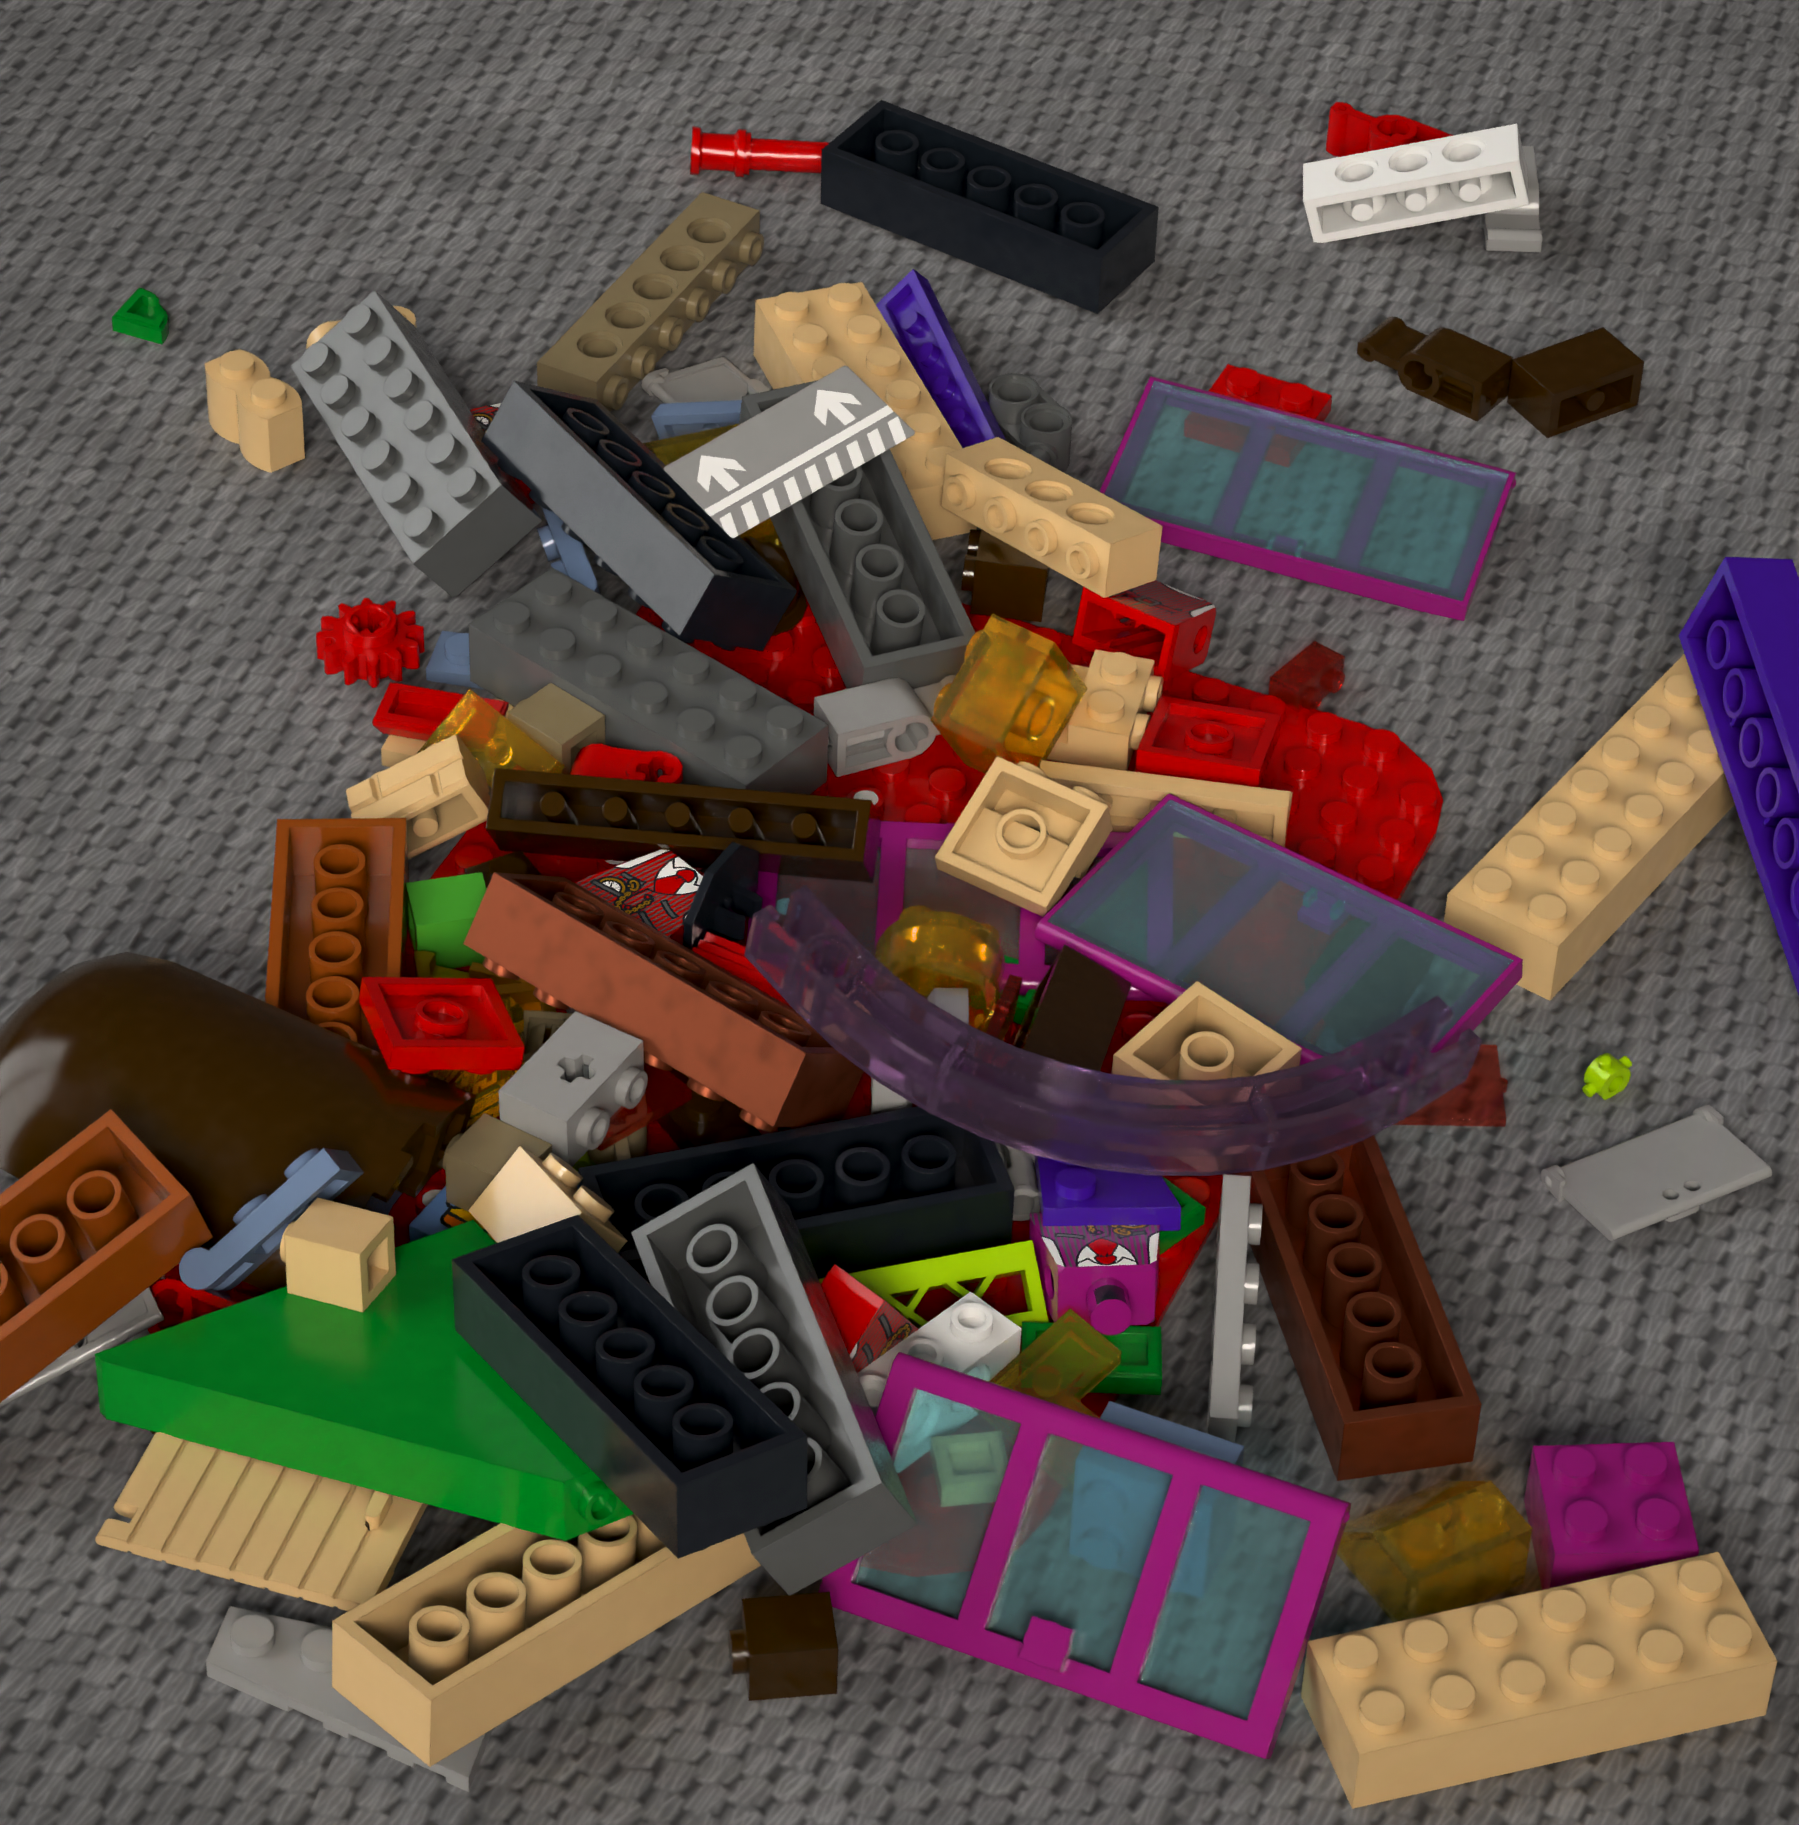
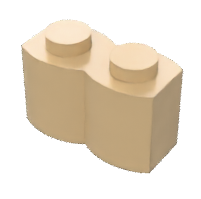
[205,349,305,473]

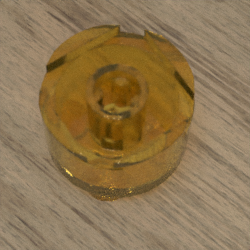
[867,905,1005,1052]

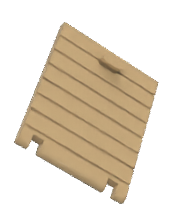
[95,1432,428,1611]

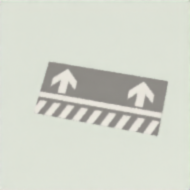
[664,366,915,538]

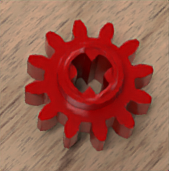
[316,598,425,688]

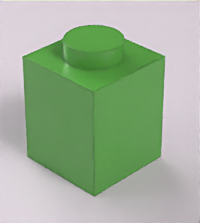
[406,872,487,969]

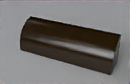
[984,944,1132,1135]

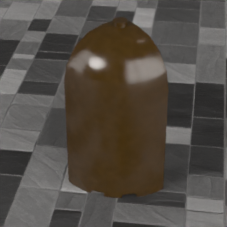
[0,952,477,1293]

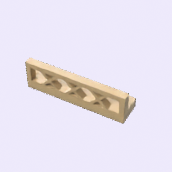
[1040,760,1293,847]

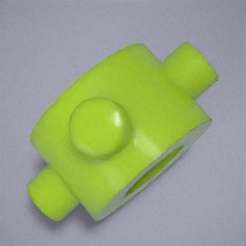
[1582,1053,1632,1100]

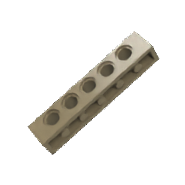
[537,192,764,412]

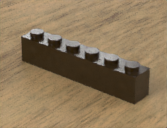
[485,768,881,883]

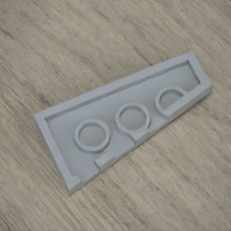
[1206,1174,1263,1443]
[206,1606,493,1792]

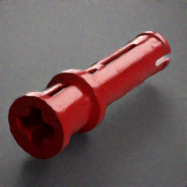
[690,126,830,177]

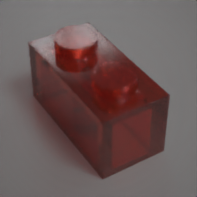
[1268,641,1345,713]

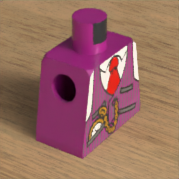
[1029,1213,1160,1336]

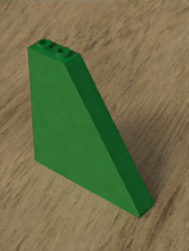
[95,1220,634,1541]

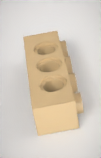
[941,437,1163,598]

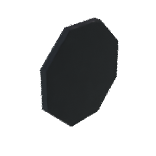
[683,841,763,950]

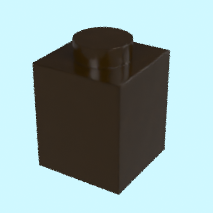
[728,1592,838,1701]

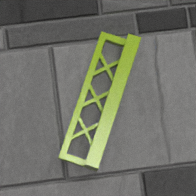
[819,1240,1049,1328]

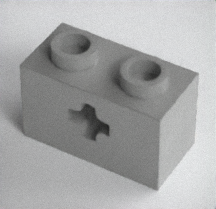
[498,1011,648,1167]

